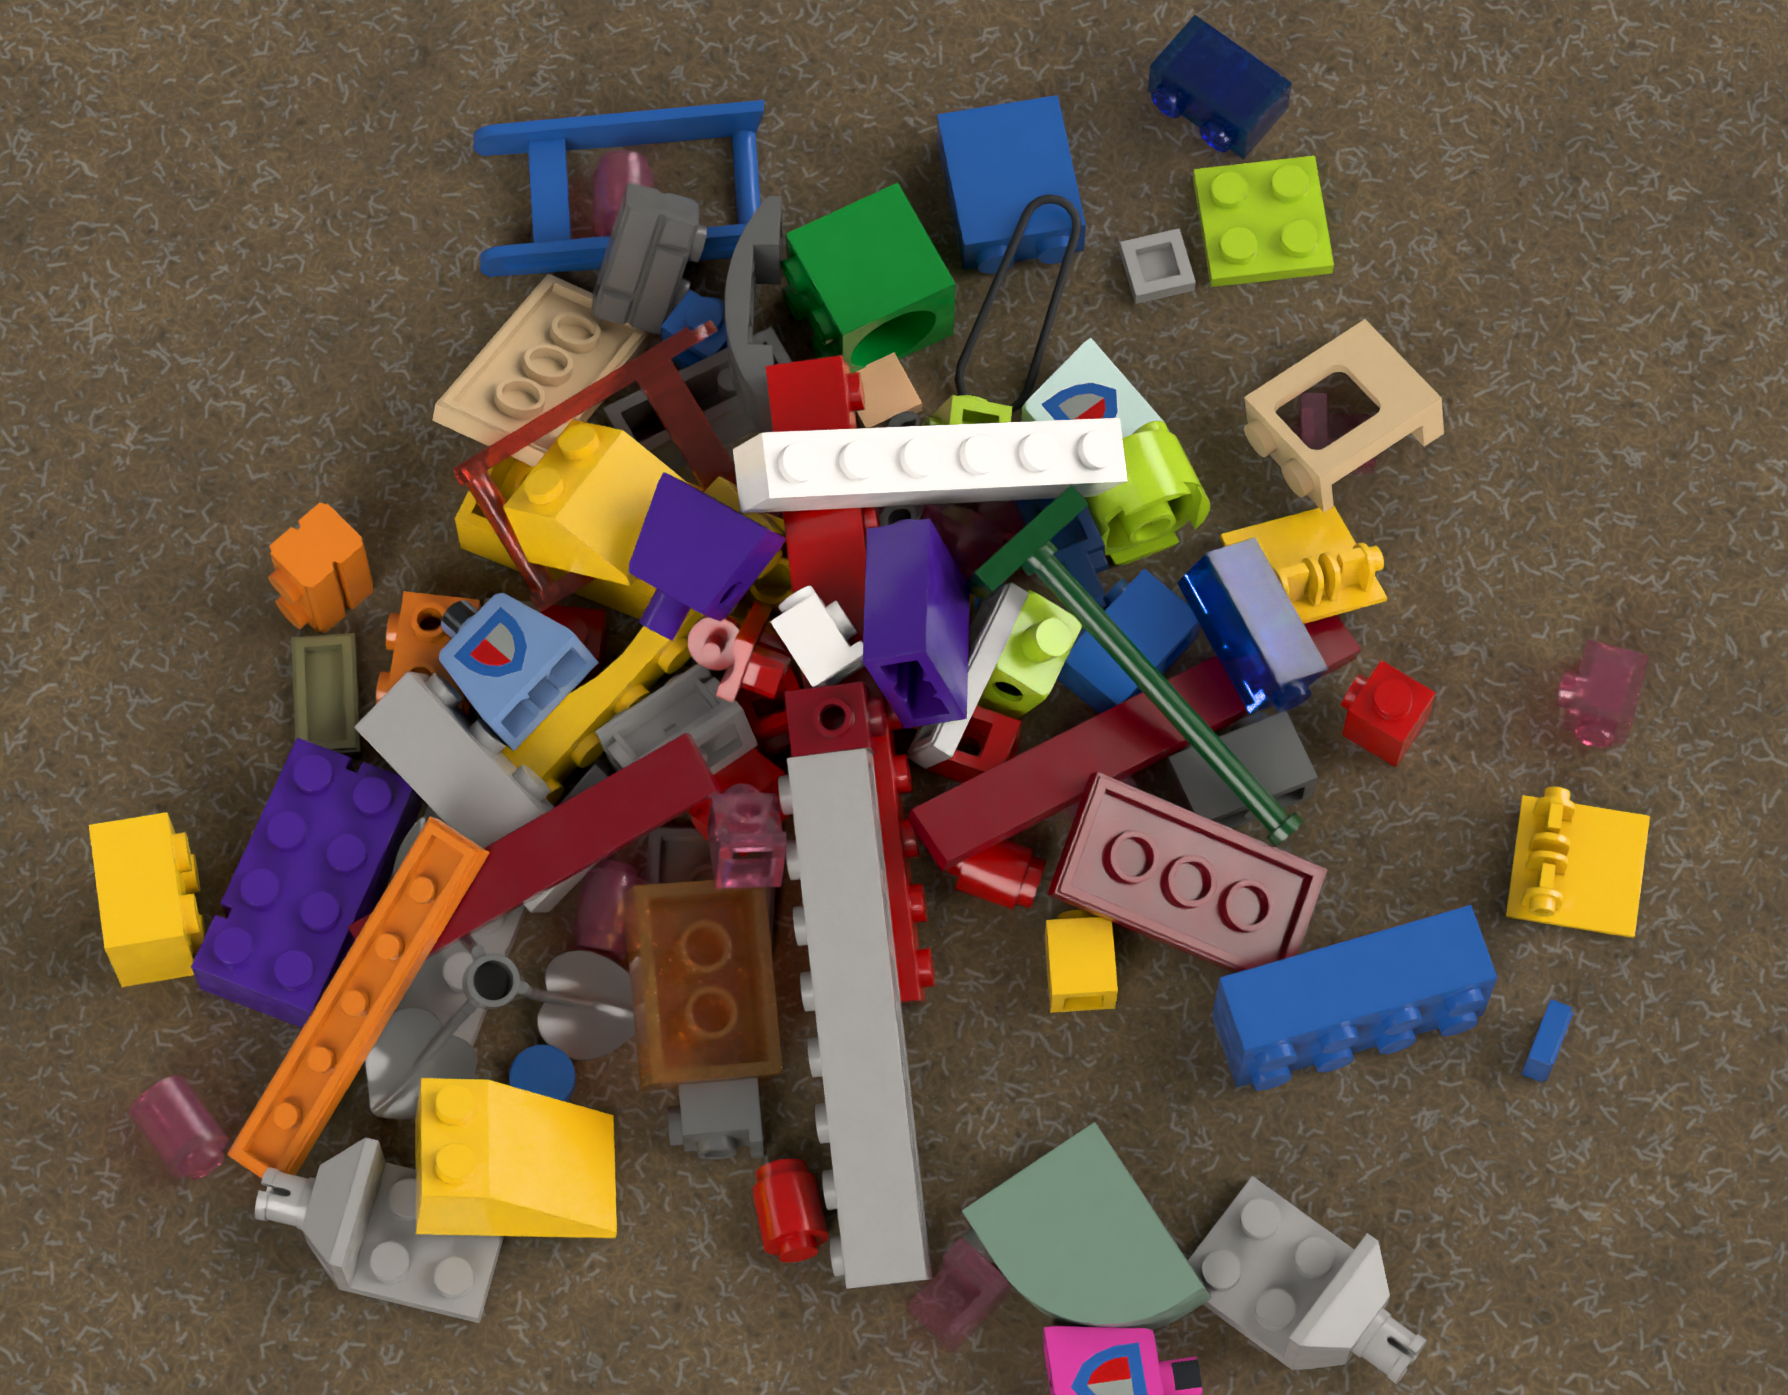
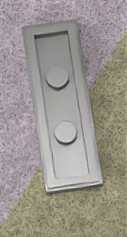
[907,582,1029,769]

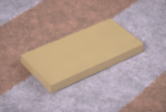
[432,274,655,467]

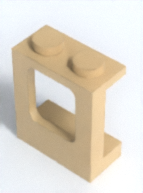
[1244,319,1444,513]

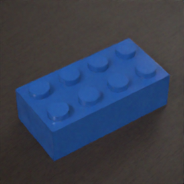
[1212,905,1497,1091]

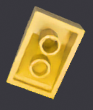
[415,1078,617,1238]

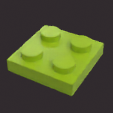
[1193,156,1334,287]

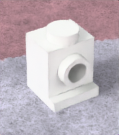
[770,586,865,688]

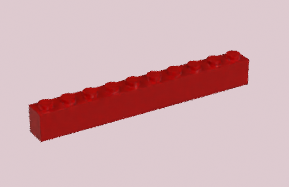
[765,355,935,1006]

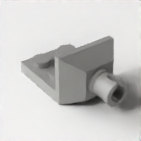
[255,1137,504,1323]
[1188,1176,1427,1384]

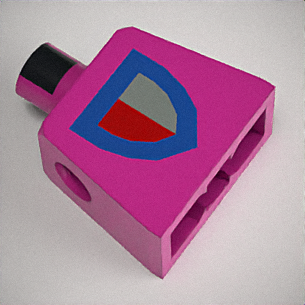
[1042,1326,1202,1395]

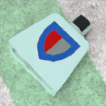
[1021,338,1166,438]

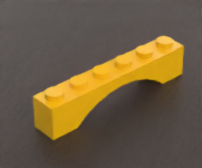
[501,476,786,805]

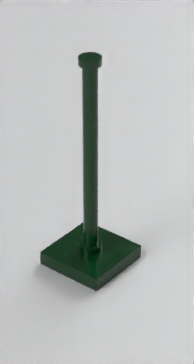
[967,484,1303,847]

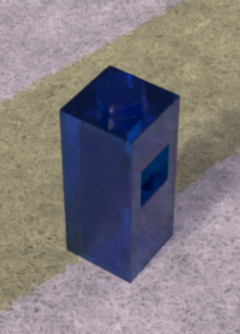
[1177,537,1328,714]

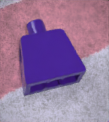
[629,472,786,641]

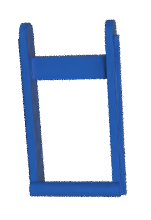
[473,100,764,277]

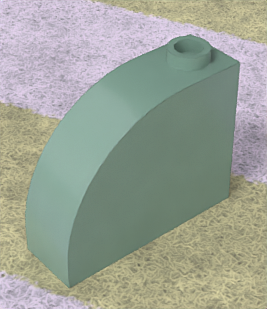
[962,1122,1212,1330]

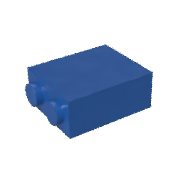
[937,95,1086,274]

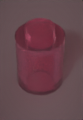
[129,1075,229,1180]

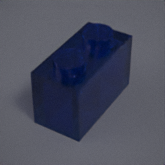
[1147,15,1292,159]

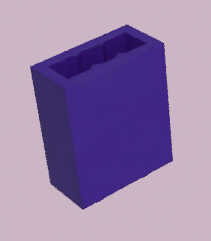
[863,518,970,728]

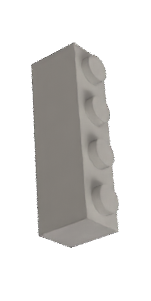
[355,672,596,913]

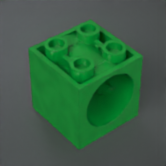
[781,182,955,373]

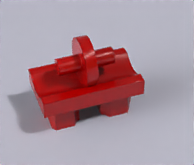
[688,601,793,703]

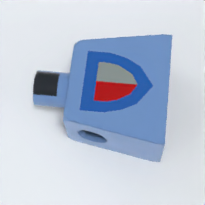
[438,593,599,751]

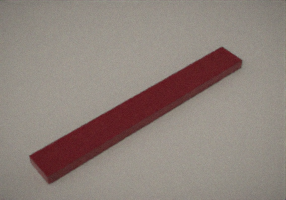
[907,615,1362,872]

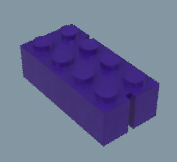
[191,737,422,1028]

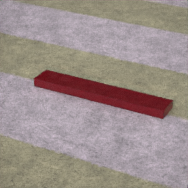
[348,733,721,960]

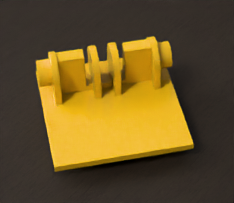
[1220,506,1387,633]
[1506,787,1650,938]

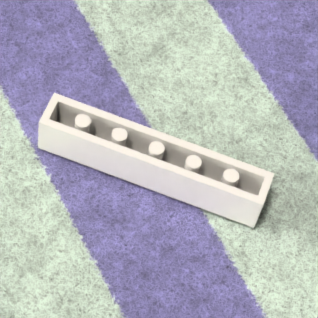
[733,418,1128,513]

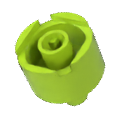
[1083,421,1210,565]

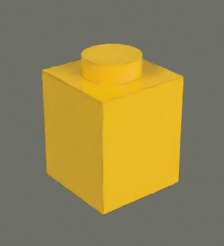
[1044,910,1118,1013]

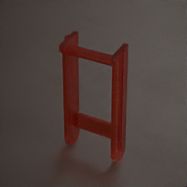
[453,320,737,612]

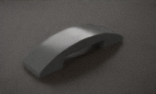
[725,196,784,434]

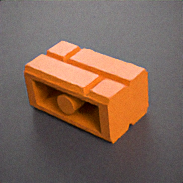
[268,502,374,634]

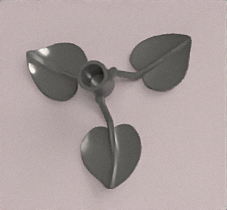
[365,816,656,1120]

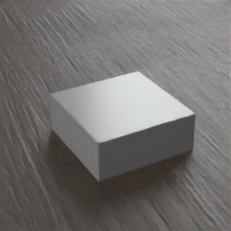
[1119,229,1196,304]

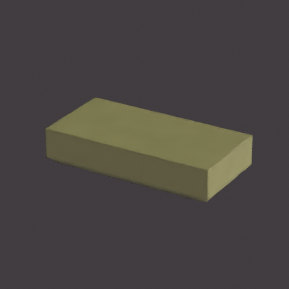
[291,633,362,758]

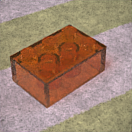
[623,876,783,1091]

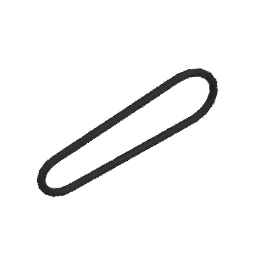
[954,194,1081,413]

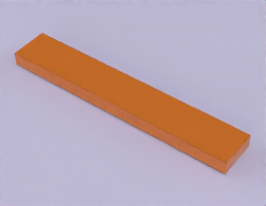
[227,817,490,1178]

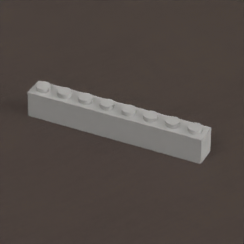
[778,748,932,1289]

